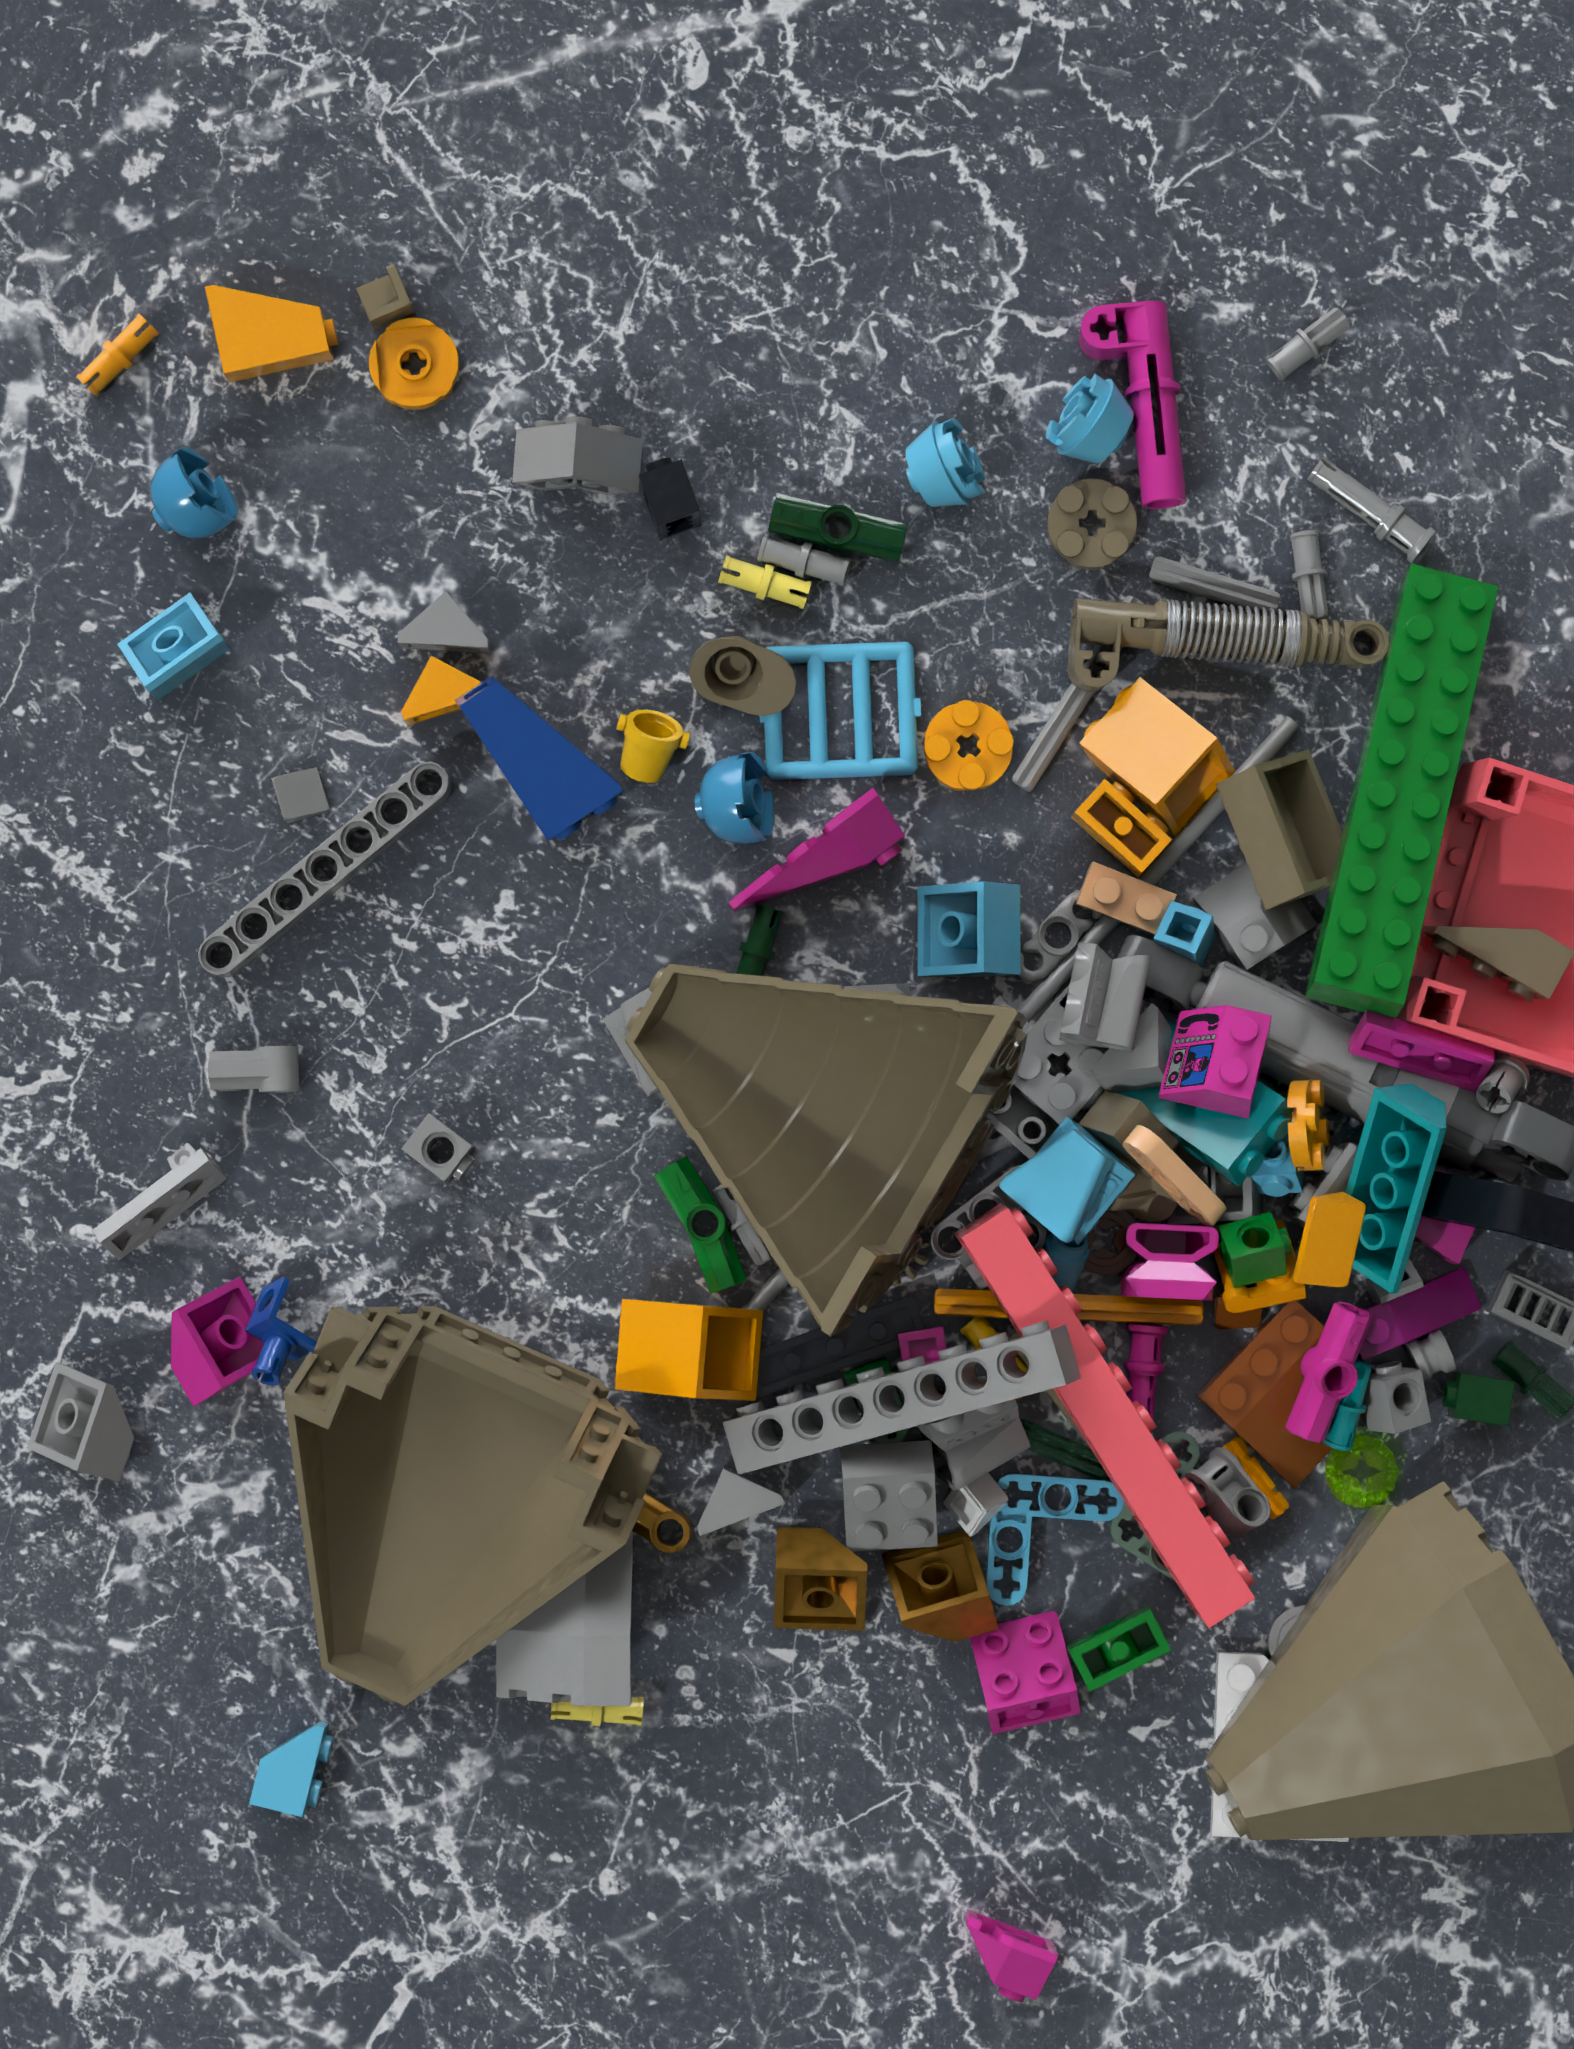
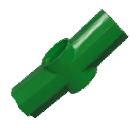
[653,1156,747,1294]

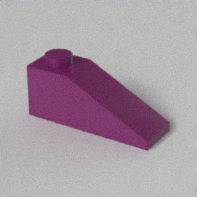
[1357,1267,1482,1360]

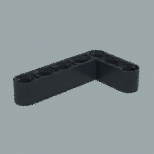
[1421,1171,1574,1253]

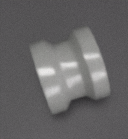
[1404,1328,1456,1383]

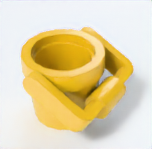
[616,709,690,783]

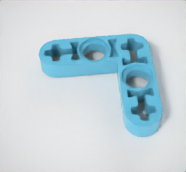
[985,1473,1124,1606]

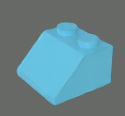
[917,881,1021,977]

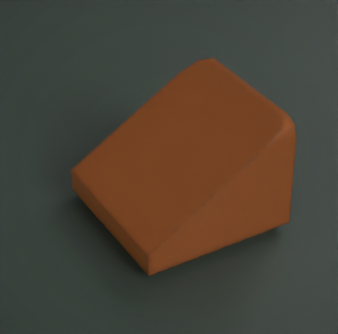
[1213,1294,1262,1330]

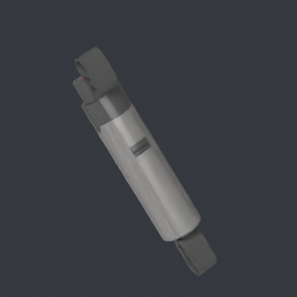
[1116,935,1574,1183]

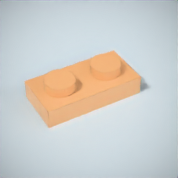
[1075,861,1177,936]

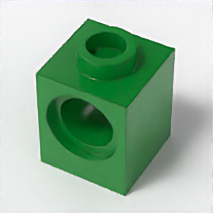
[1218,1212,1292,1288]

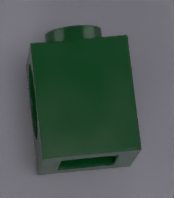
[1442,1372,1515,1427]

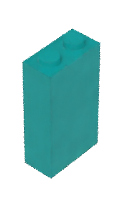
[1116,1020,1293,1187]

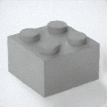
[840,1440,938,1552]

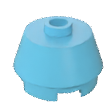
[1046,373,1134,464]
[905,418,985,507]

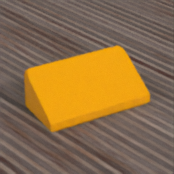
[1292,1192,1366,1287]

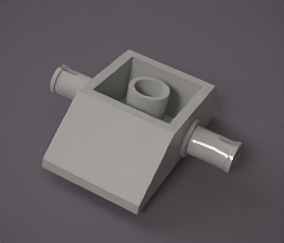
[987,984,1140,1159]

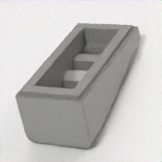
[1486,1270,1574,1350]

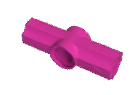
[1285,1301,1373,1443]

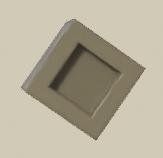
[356,264,415,332]

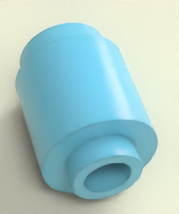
[1042,1233,1089,1292]

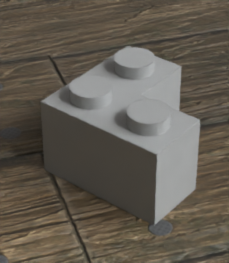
[512,416,643,495]

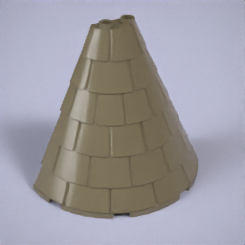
[625,964,1027,1336]

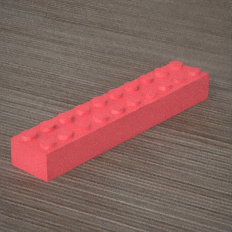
[954,1204,1255,1628]

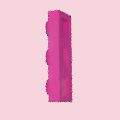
[1348,1010,1495,1092]

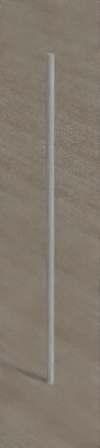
[742,716,1300,1311]

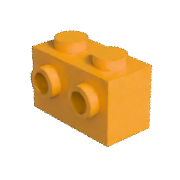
[1071,779,1172,878]

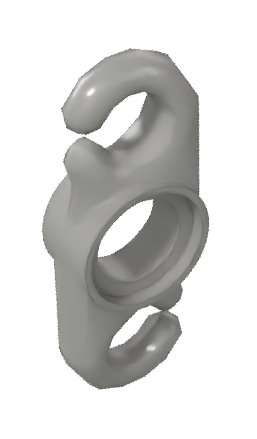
[1018,890,1103,982]

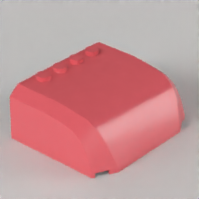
[1396,757,1574,1078]

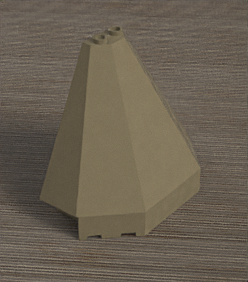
[283,1306,662,1706]
[1205,1481,1574,1840]

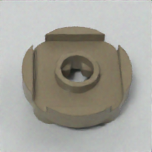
[1047,479,1137,570]

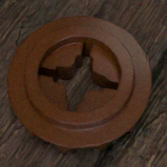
[1084,1210,1137,1275]

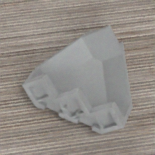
[496,1531,635,1706]

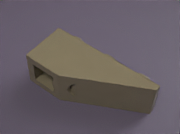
[1422,926,1574,1003]

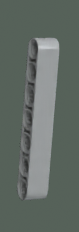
[198,762,452,978]

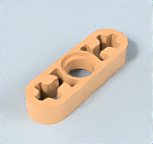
[1122,1125,1227,1227]

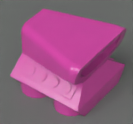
[1118,1223,1219,1300]

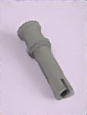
[1307,456,1436,563]

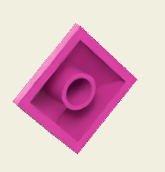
[171,1276,264,1407]

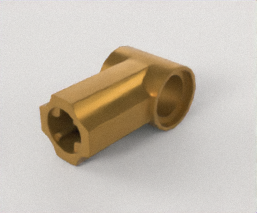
[632,1492,694,1553]

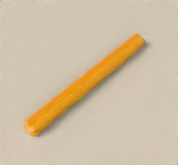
[934,1288,1204,1326]

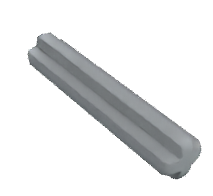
[1149,556,1280,613]

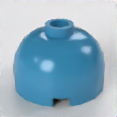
[150,447,238,539]
[695,752,775,844]

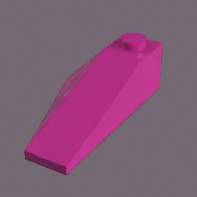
[728,788,905,913]

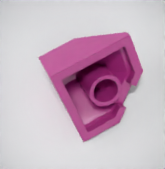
[964,1909,1058,2002]

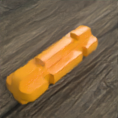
[1222,1437,1289,1519]

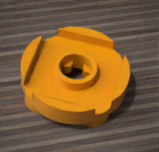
[369,318,460,410]
[924,700,1014,791]
[1287,1080,1330,1171]

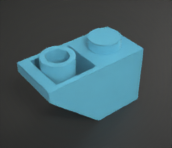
[249,1721,334,1817]

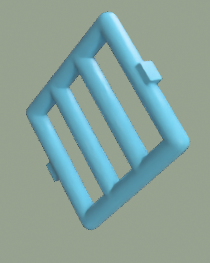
[759,642,921,780]

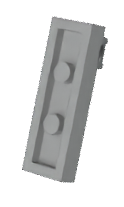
[92,1143,227,1260]

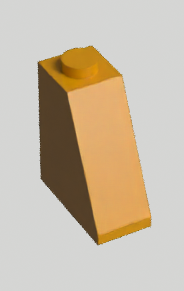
[205,285,339,383]

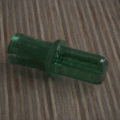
[1491,1340,1574,1419]

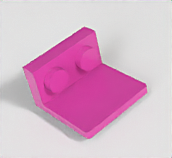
[970,1611,1081,1734]

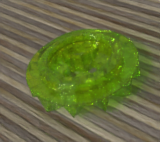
[1325,1435,1399,1508]

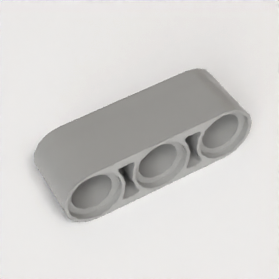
[929,1165,1025,1260]

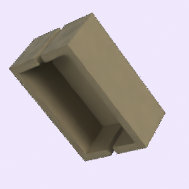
[1216,749,1343,910]

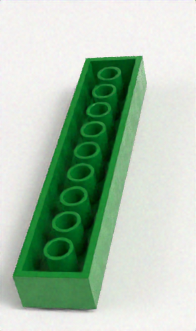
[1305,563,1498,1018]

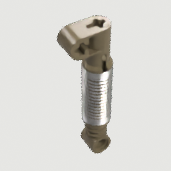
[1067,598,1389,692]

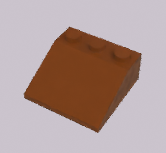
[1195,1300,1371,1489]

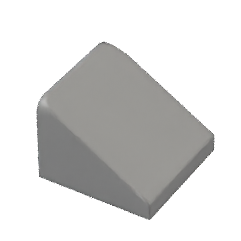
[271,767,330,823]

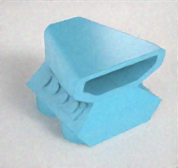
[999,1117,1135,1245]

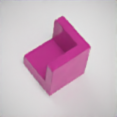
[898,1326,946,1363]

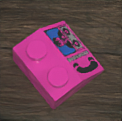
[1159,1005,1272,1119]

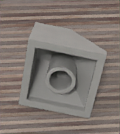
[1192,863,1317,970]
[27,1362,134,1481]

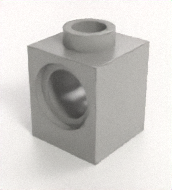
[401,1113,475,1183]
[1363,1361,1431,1434]

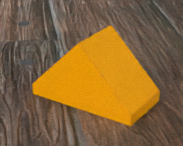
[401,656,481,726]

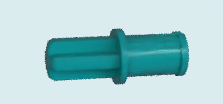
[1323,1359,1371,1451]

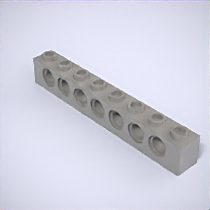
[723,1320,1081,1475]

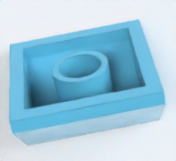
[117,592,231,701]

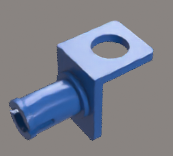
[245,1277,317,1386]

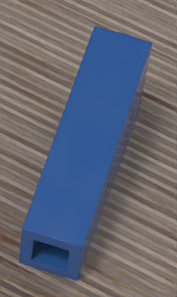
[455,675,623,840]

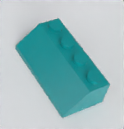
[1345,1083,1447,1294]

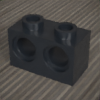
[639,457,702,540]

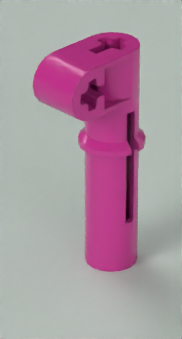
[1078,301,1187,509]

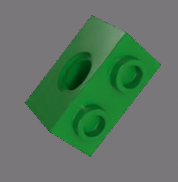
[1066,1605,1171,1692]

